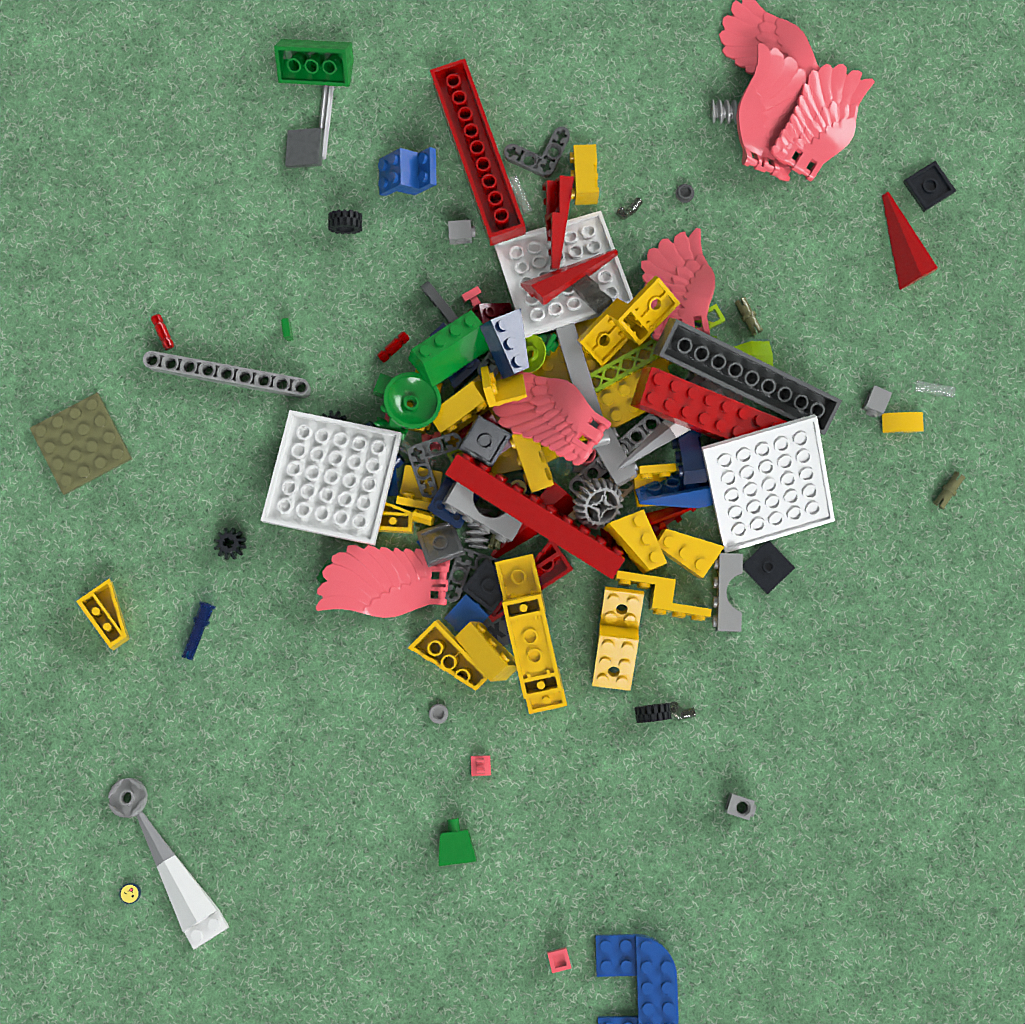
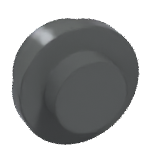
[676,184,694,203]

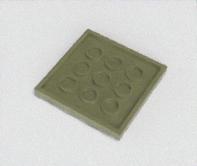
[30,393,132,495]

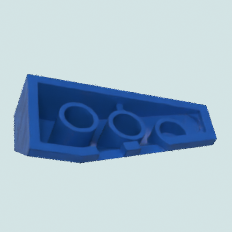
[635,474,713,508]

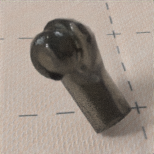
[616,198,643,220]
[670,701,696,720]

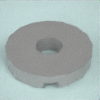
[108,778,148,818]

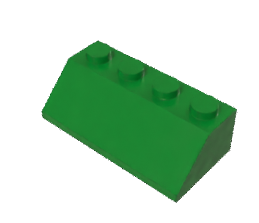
[274,39,354,87]
[408,310,489,388]

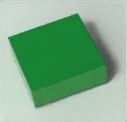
[281,318,293,341]

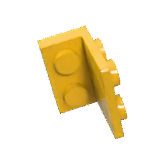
[481,366,527,407]
[633,463,677,507]
[396,464,443,510]

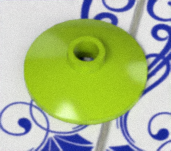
[523,334,546,373]

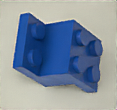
[378,147,437,196]

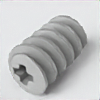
[710,99,739,124]
[465,507,493,549]

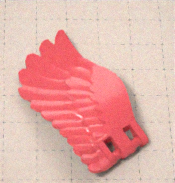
[719,0,820,84]
[736,43,807,181]
[771,64,875,182]
[641,228,715,341]
[493,371,611,466]
[316,545,450,618]

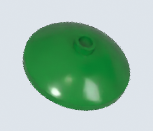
[383,372,441,429]

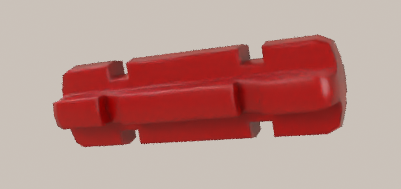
[151,314,174,350]
[377,331,410,363]

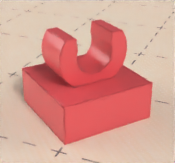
[460,286,482,307]
[471,755,491,776]
[547,947,571,973]

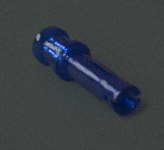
[181,601,216,660]

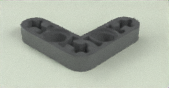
[504,127,570,178]
[408,432,462,498]
[445,548,501,602]

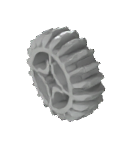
[572,477,624,530]

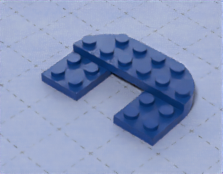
[595,934,679,1024]

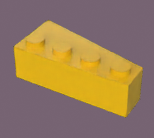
[408,620,488,691]

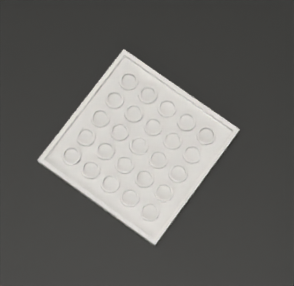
[494,211,633,338]
[261,410,402,546]
[701,414,835,553]

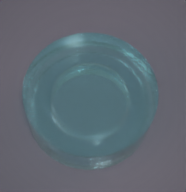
[555,457,574,476]

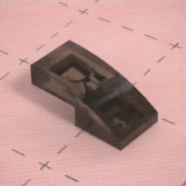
[572,275,613,314]

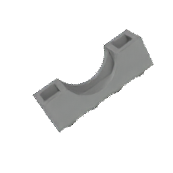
[442,482,522,543]
[712,553,743,632]

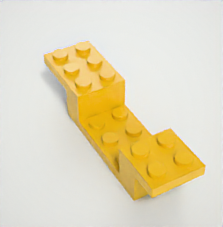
[495,553,567,714]

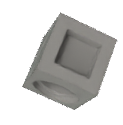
[448,220,476,245]
[862,385,892,418]
[724,793,756,820]

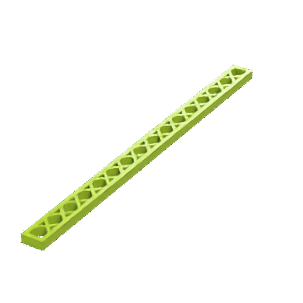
[446,304,726,463]

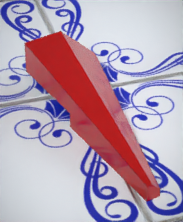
[542,175,574,270]
[881,192,938,290]
[520,249,618,306]
[491,482,576,559]
[600,507,696,556]
[489,540,574,622]

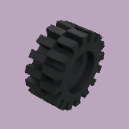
[328,209,362,234]
[635,703,672,723]

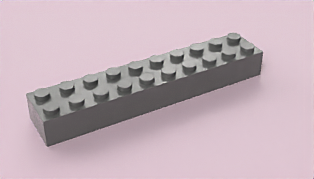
[653,317,842,435]

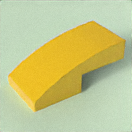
[882,412,924,433]
[412,509,435,526]

